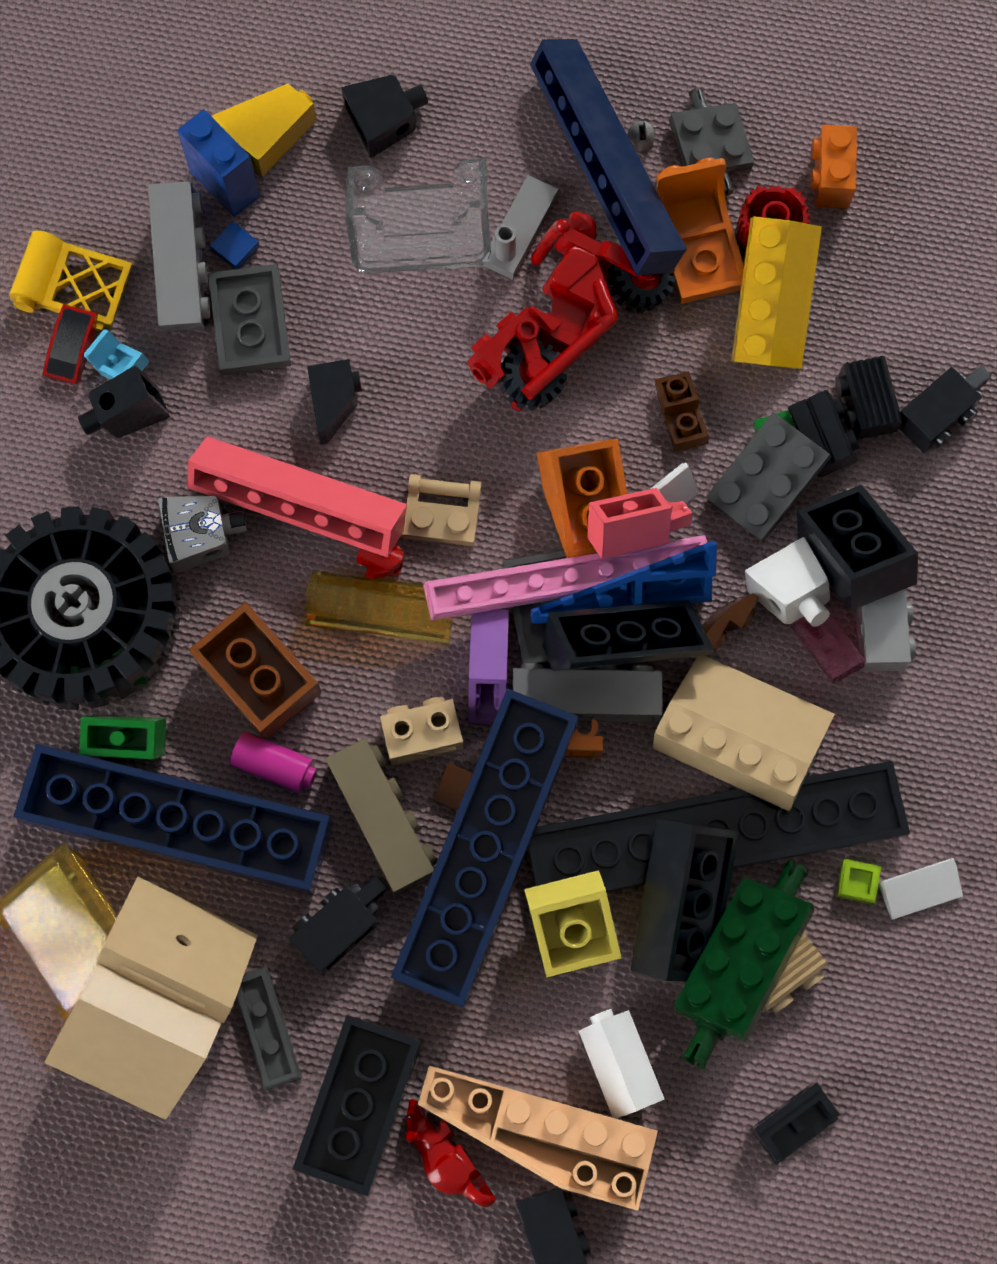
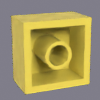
[524,870,622,978]

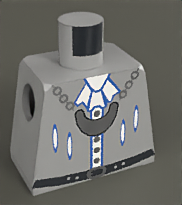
[158,496,247,573]

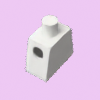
[745,537,830,627]

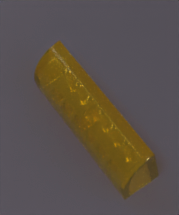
[305,571,454,644]

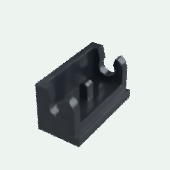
[750,1082,839,1165]

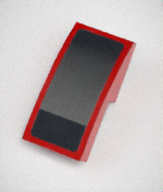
[42,304,99,384]

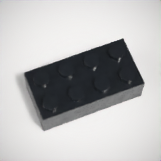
[292,1015,422,1196]

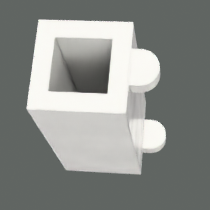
[579,1009,665,1119]

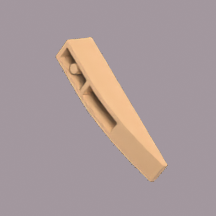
[418,1066,658,1211]

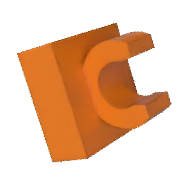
[565,720,603,758]

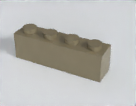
[325,738,437,897]

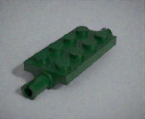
[674,861,815,1069]

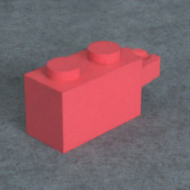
[587,488,692,559]

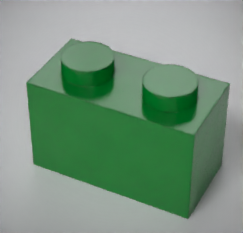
[79,714,167,759]

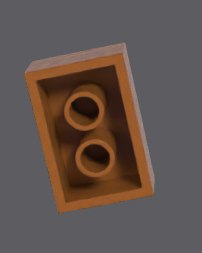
[188,602,322,740]

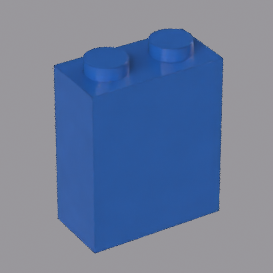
[177,109,260,217]

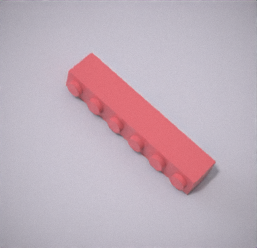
[187,436,407,558]

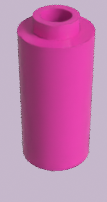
[230,731,318,794]

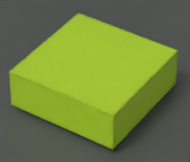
[836,859,881,905]

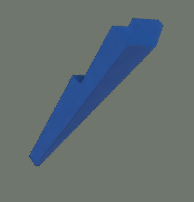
[530,541,717,624]

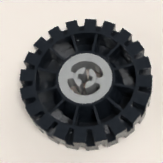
[0,506,181,710]

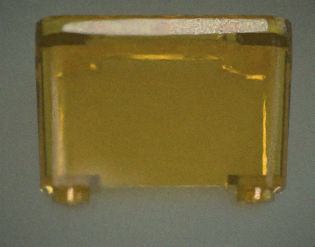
[0,842,117,1022]

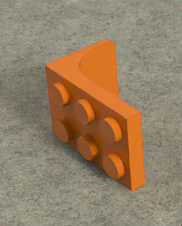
[655,158,744,304]

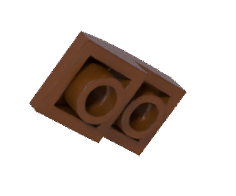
[655,371,709,452]
[702,593,759,650]

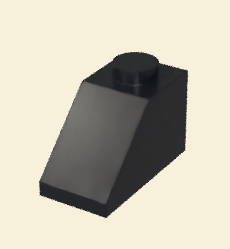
[307,359,362,445]

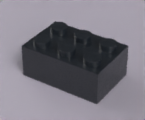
[797,485,918,611]

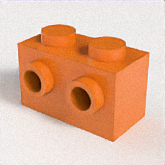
[810,124,857,209]

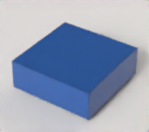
[209,221,260,269]

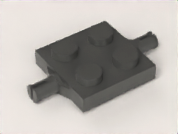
[669,88,754,197]

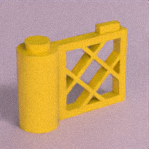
[9,231,133,332]

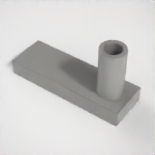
[482,175,559,280]

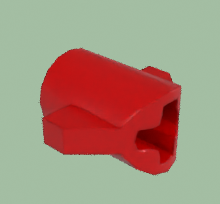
[356,543,404,580]

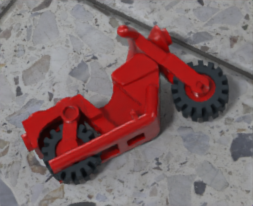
[466,211,676,412]

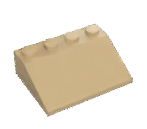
[653,656,835,812]

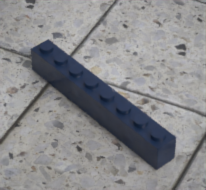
[530,39,687,276]

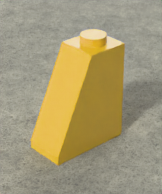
[211,83,316,177]

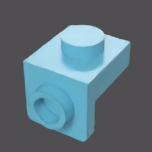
[84,329,150,380]

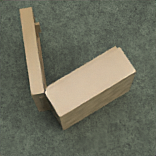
[44,876,258,1120]

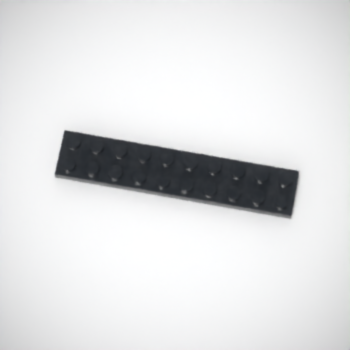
[528,761,910,892]

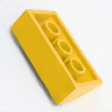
[731,216,822,369]

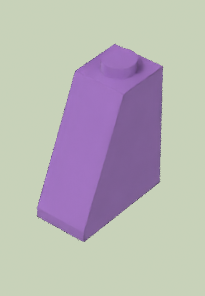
[468,609,509,725]

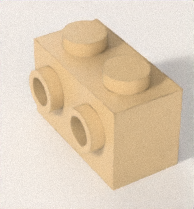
[380,697,464,766]

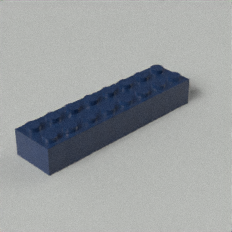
[390,688,579,1007]
[13,744,333,896]

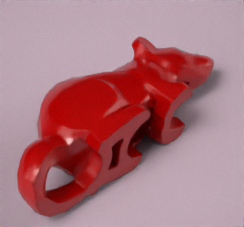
[405,1099,496,1207]

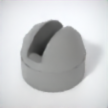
[627,121,655,152]

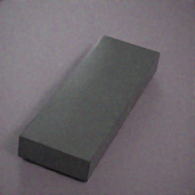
[236,966,303,1091]

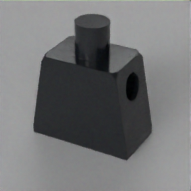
[341,75,428,158]
[78,365,171,438]

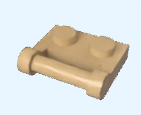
[402,474,482,547]

